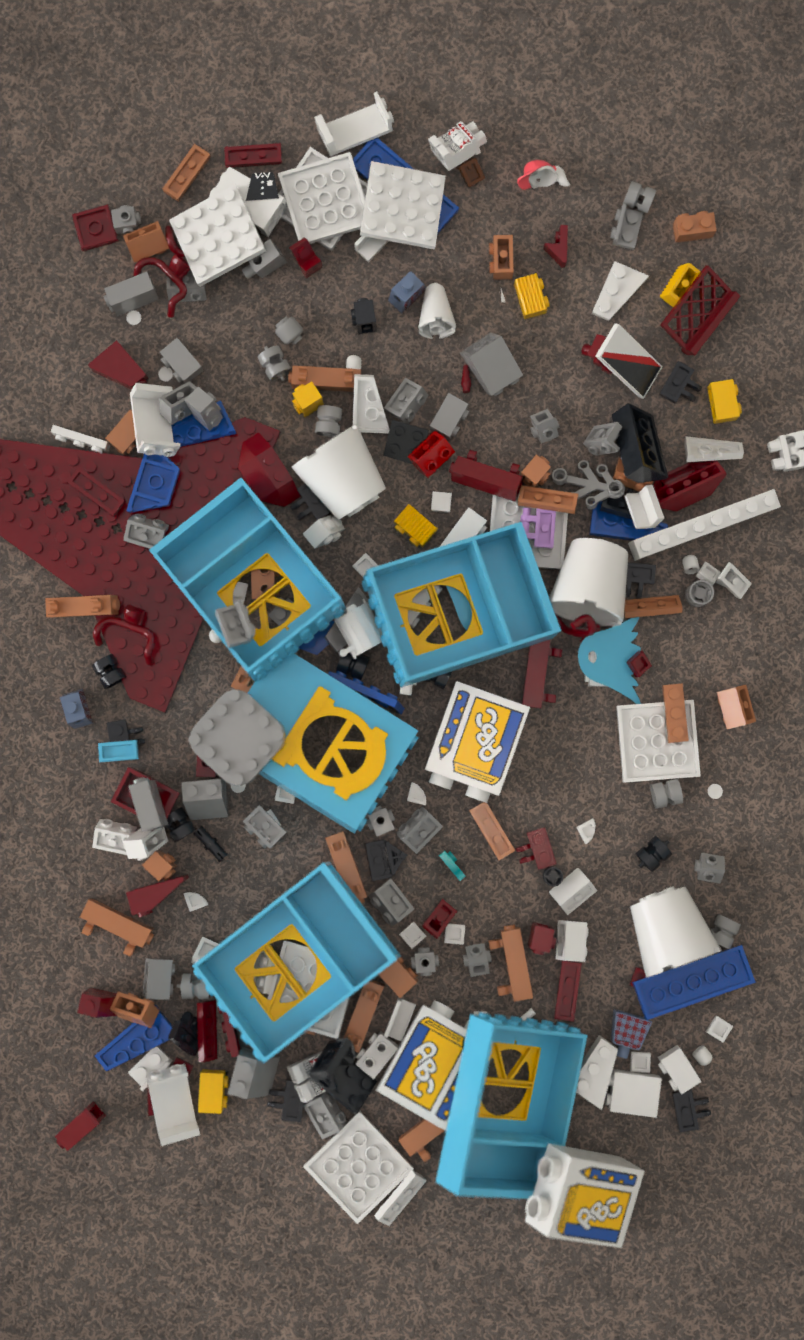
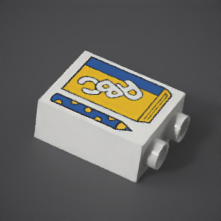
[425,681,530,803]
[375,1000,469,1131]
[525,1143,644,1248]

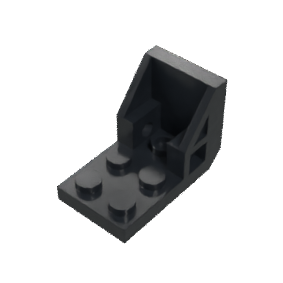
[309,1038,377,1114]

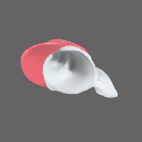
[517,160,570,190]

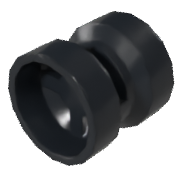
[543,866,563,887]

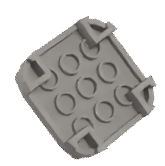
[188,689,286,786]

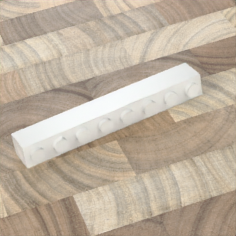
[628,489,781,561]
[408,507,487,629]

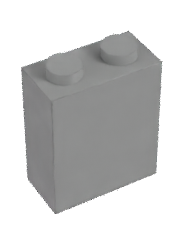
[103,272,159,316]
[129,777,169,832]

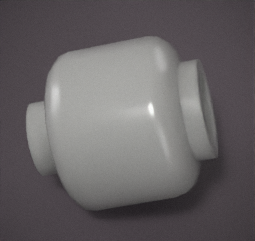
[275,316,303,345]

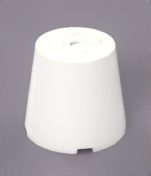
[292,424,386,520]
[549,538,628,627]
[630,886,721,978]

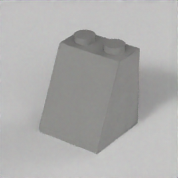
[460,333,523,396]
[181,779,229,820]
[228,1047,280,1099]

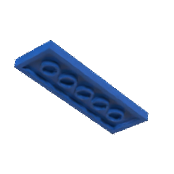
[353,138,459,235]
[632,945,756,1020]

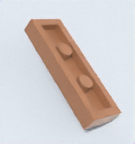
[163,144,211,202]
[518,485,578,514]
[624,595,682,618]
[662,683,689,743]
[469,802,515,860]

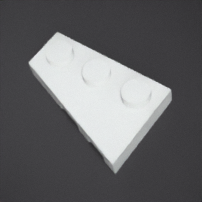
[592,261,649,321]
[353,374,390,433]
[684,436,744,462]

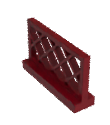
[660,265,740,356]

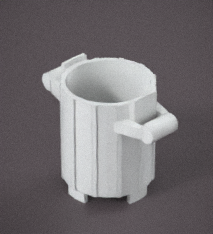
[334,599,382,659]

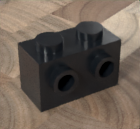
[351,298,377,335]

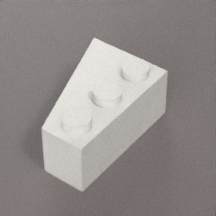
[576,1035,618,1110]

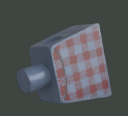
[388,271,426,314]
[60,689,93,729]
[611,1009,652,1059]

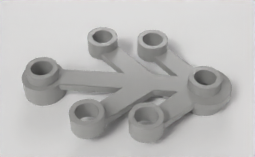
[552,460,625,509]

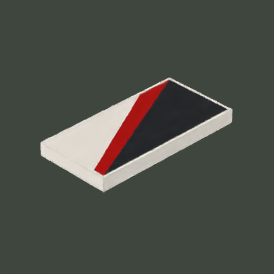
[595,324,662,399]

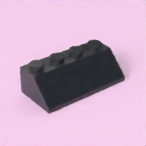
[612,403,668,483]

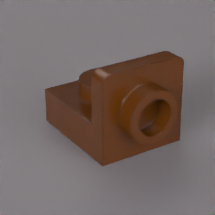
[456,157,485,187]

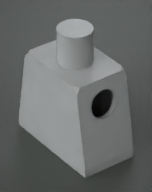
[242,239,288,279]

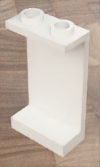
[314,92,394,157]
[209,167,288,237]
[130,383,180,457]
[146,1064,200,1146]

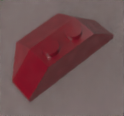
[238,432,300,507]
[653,460,727,512]

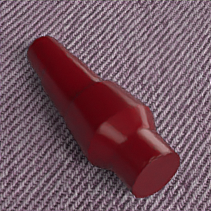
[461,365,472,393]

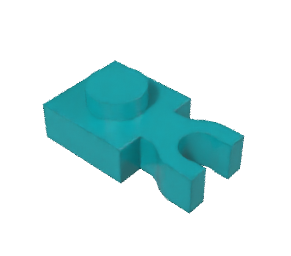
[439,850,466,881]

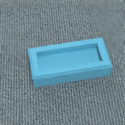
[98,740,139,762]

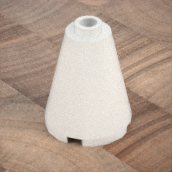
[418,283,456,339]

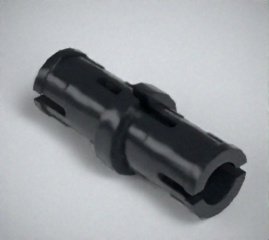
[193,826,228,862]

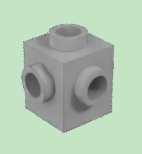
[111,205,141,235]
[530,409,559,444]
[367,805,395,837]
[694,853,725,884]
[463,943,492,977]
[411,947,439,976]

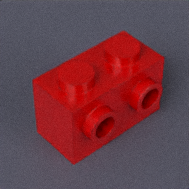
[407,431,455,478]

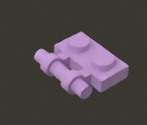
[520,508,556,549]

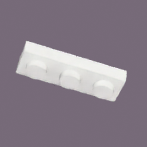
[51,425,110,453]
[374,1170,427,1226]

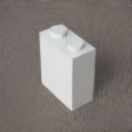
[605,1069,662,1118]

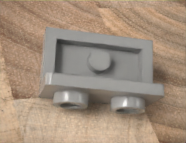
[215,600,255,648]

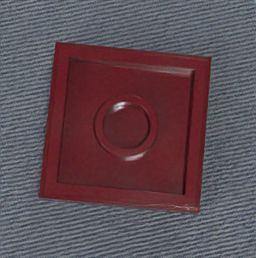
[72,204,119,251]

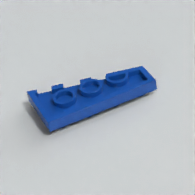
[171,400,237,447]
[589,501,668,541]
[328,671,405,715]
[95,1005,172,1071]

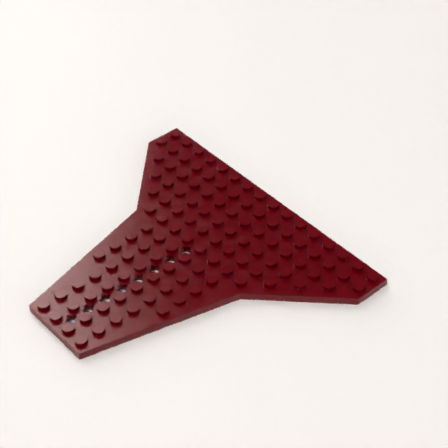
[0,417,280,713]

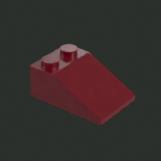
[111,767,180,828]
[126,874,189,917]

